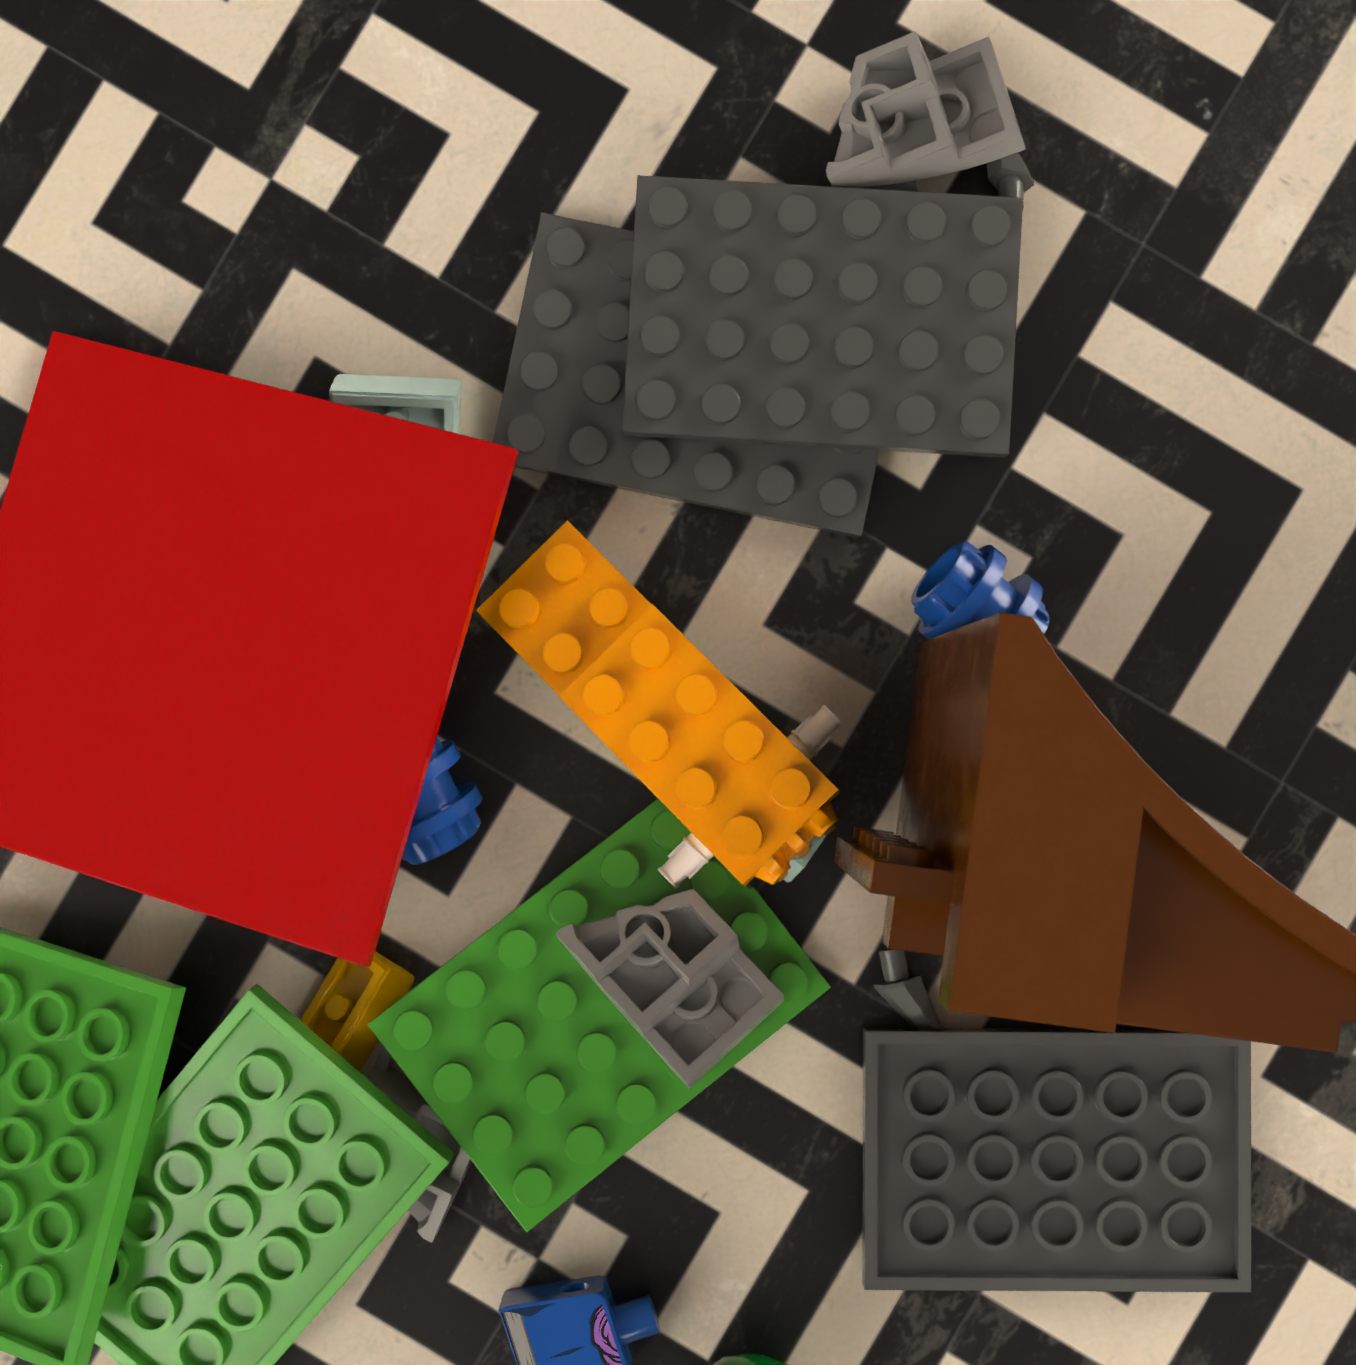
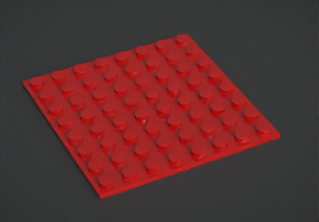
[0,331,519,967]

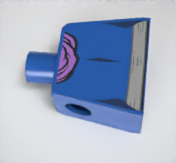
[498,1275,661,1365]

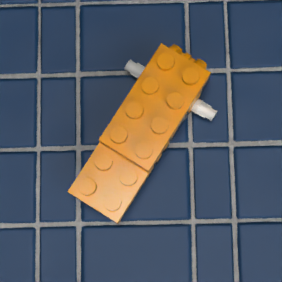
[476,520,843,889]

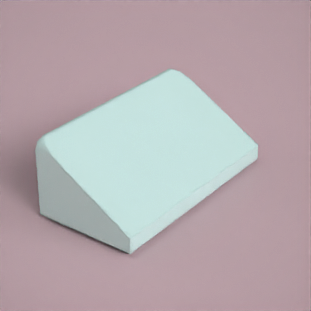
[329,374,461,434]

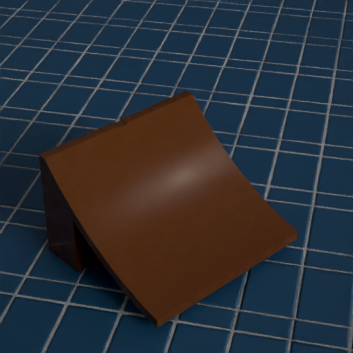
[834,613,1356,1053]

